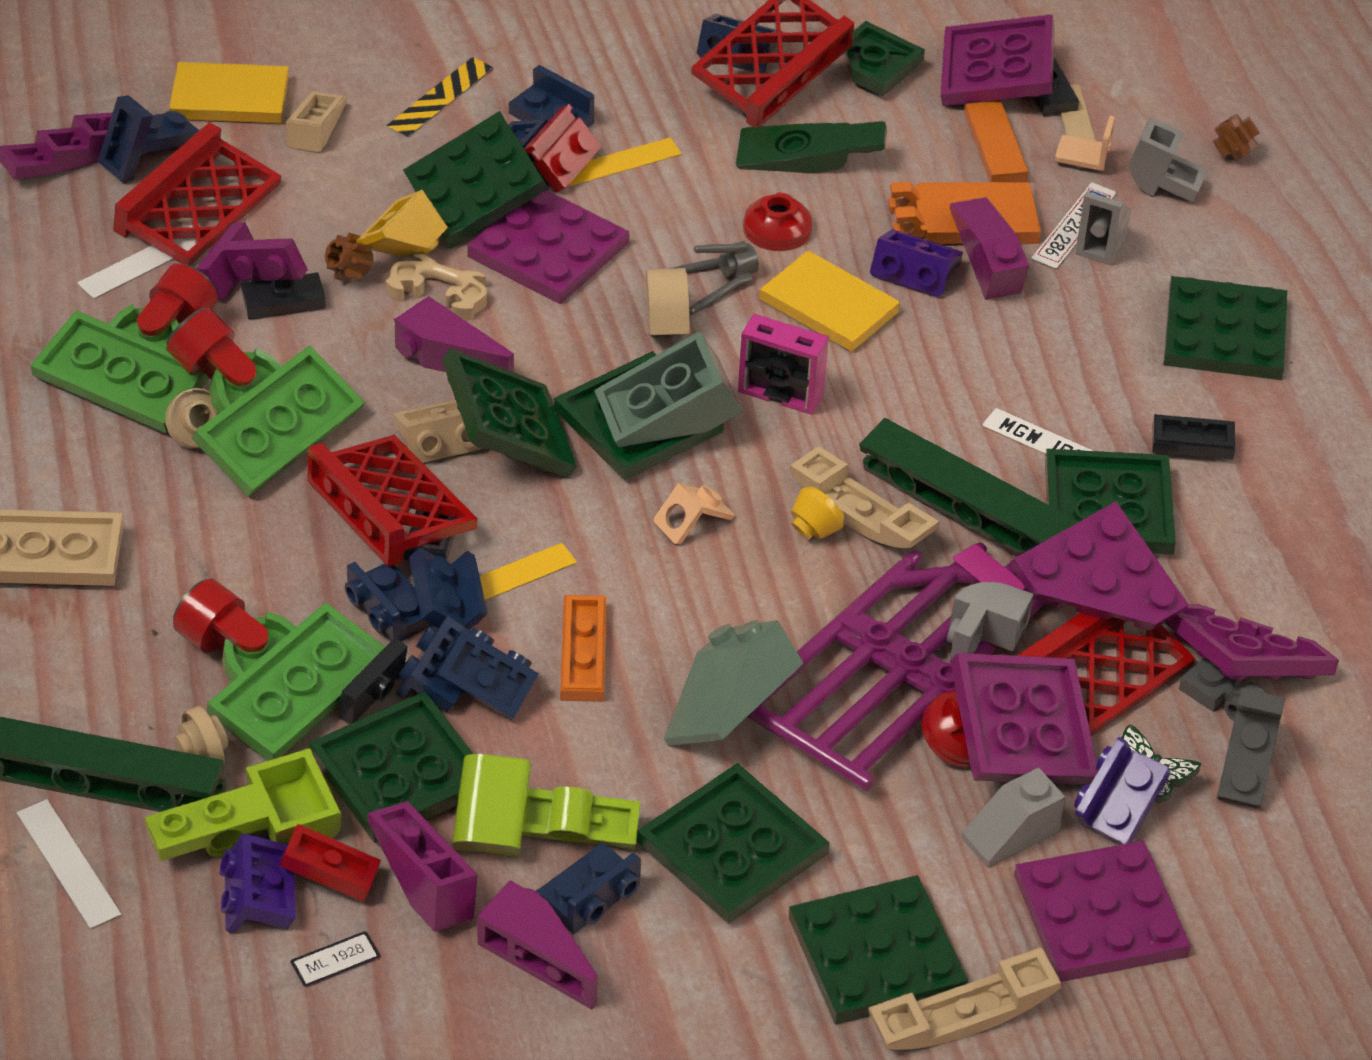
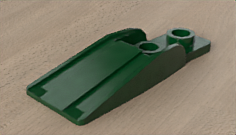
[736,121,887,174]

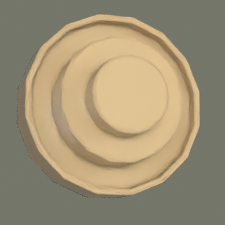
[165,388,218,449]
[174,706,228,762]

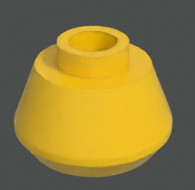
[791,486,845,540]

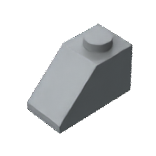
[1075,192,1131,265]
[961,767,1066,868]

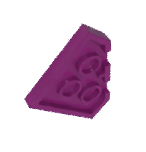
[1010,502,1189,631]
[1165,604,1339,680]

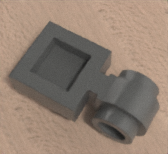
[1179,658,1265,721]

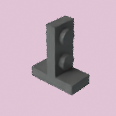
[1217,688,1286,808]

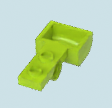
[144,748,341,861]
[452,754,641,858]

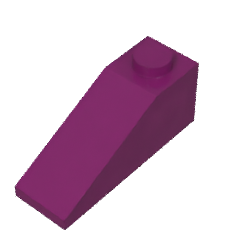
[949,197,1029,300]
[394,296,514,372]
[368,801,478,932]
[477,880,598,1010]

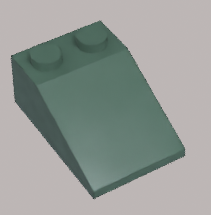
[595,331,743,447]
[664,620,804,746]

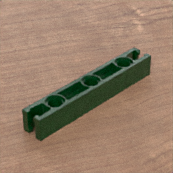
[859,417,1080,555]
[0,717,226,812]

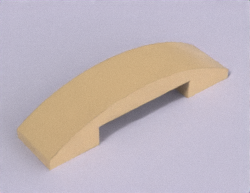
[790,446,939,548]
[869,947,1061,1050]

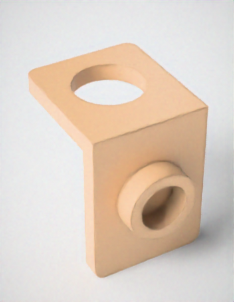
[1055,116,1115,171]
[654,483,735,544]

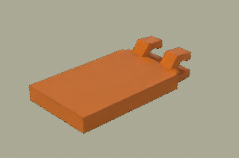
[888,181,1041,244]

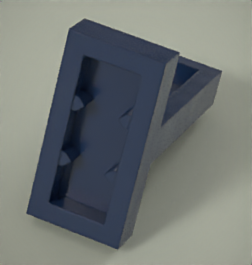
[98,95,200,182]

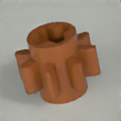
[1213,114,1260,160]
[325,232,373,283]

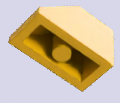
[356,190,448,258]

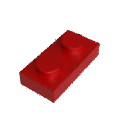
[279,824,381,902]

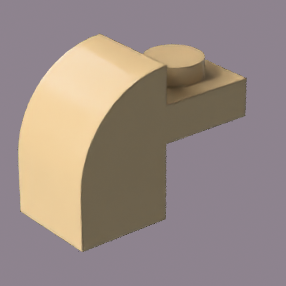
[643,268,690,335]

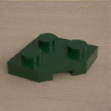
[845,21,925,96]

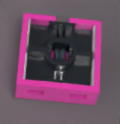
[738,313,829,415]

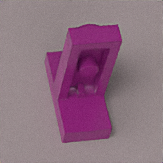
[196,222,308,301]

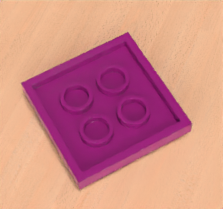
[940,14,1055,106]
[467,190,629,304]
[950,653,1098,785]
[1014,840,1191,982]

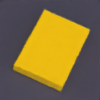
[169,62,289,124]
[759,250,900,352]

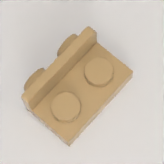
[393,400,482,463]

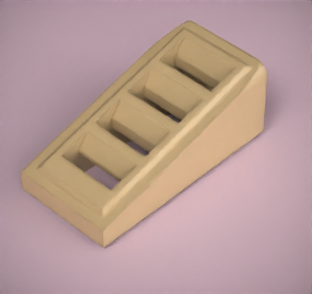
[286,91,346,152]

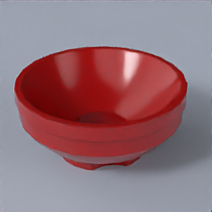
[743,192,812,251]
[922,690,971,768]

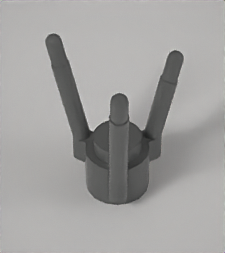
[669,241,759,315]

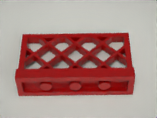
[691,0,855,127]
[113,122,282,265]
[307,434,478,567]
[1017,613,1196,736]

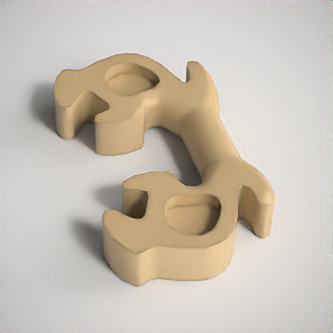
[386,253,487,320]

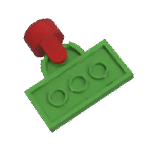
[30,264,218,434]
[166,308,365,498]
[173,578,385,761]

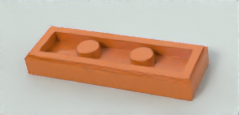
[964,101,1028,182]
[560,595,606,702]

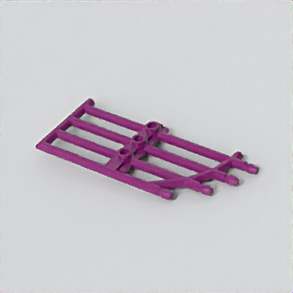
[747,542,1065,791]

